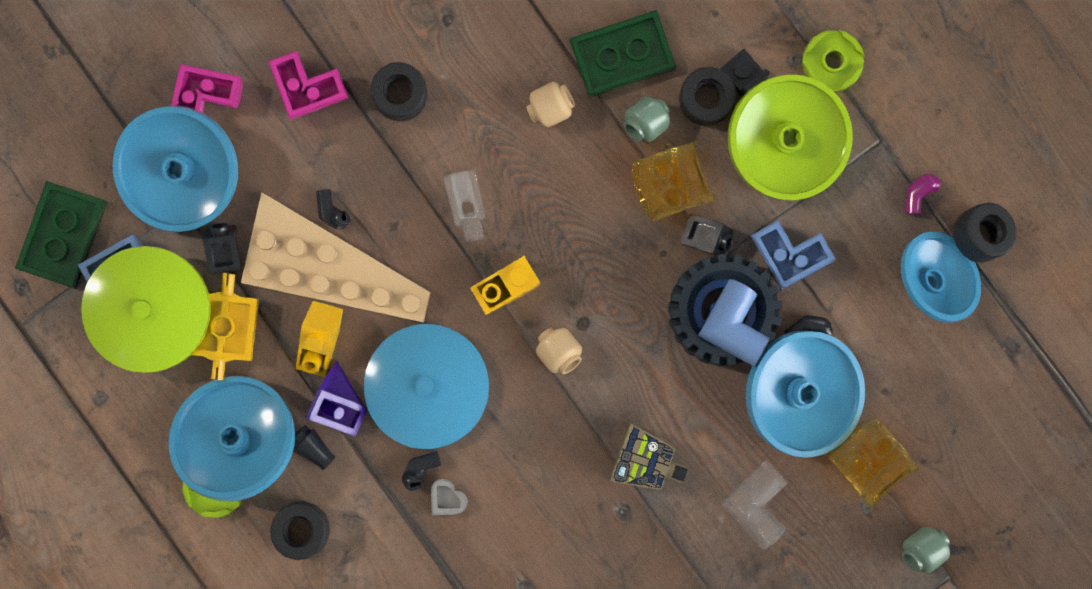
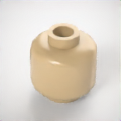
[527,81,575,128]
[536,327,582,375]

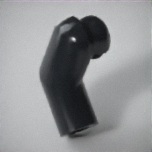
[316,189,350,230]
[784,315,833,336]
[402,451,442,491]

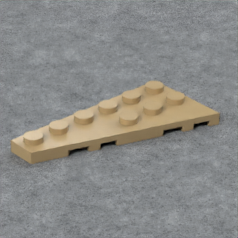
[241,192,431,323]

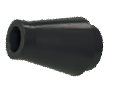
[293,425,336,470]

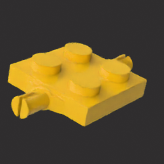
[192,273,259,380]

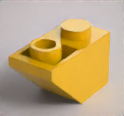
[470,256,540,315]
[296,301,343,377]

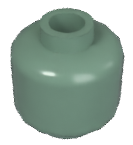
[624,96,670,143]
[902,526,950,574]

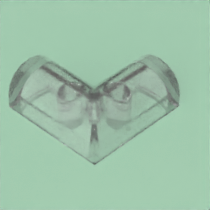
[720,461,788,550]

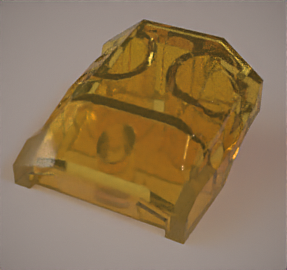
[632,142,716,222]
[829,418,919,510]

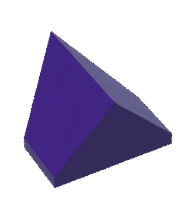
[306,361,368,436]

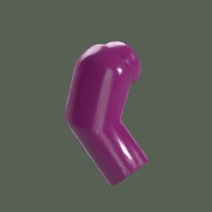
[905,174,941,215]

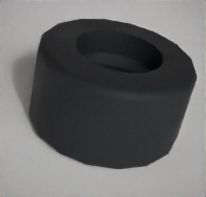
[370,62,428,122]
[679,67,737,126]
[953,202,1017,263]
[270,501,330,560]

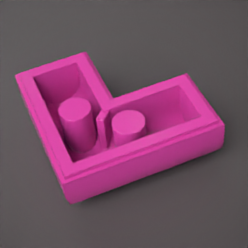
[268,51,349,120]
[170,64,243,113]

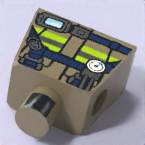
[609,424,688,490]

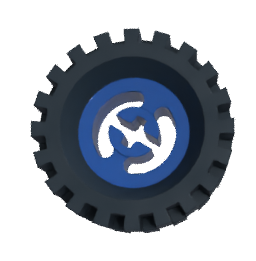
[668,254,782,366]

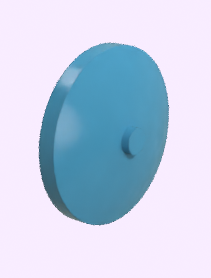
[112,106,238,232]
[364,324,489,449]
[746,331,865,457]
[168,376,295,501]

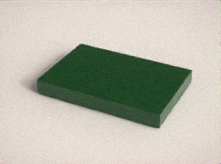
[569,10,677,98]
[15,181,107,289]

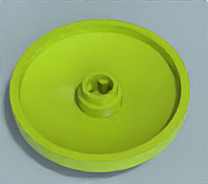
[728,75,853,200]
[81,246,211,373]

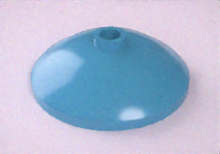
[901,232,981,323]

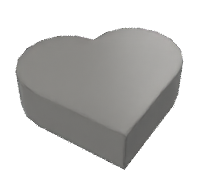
[431,478,468,515]

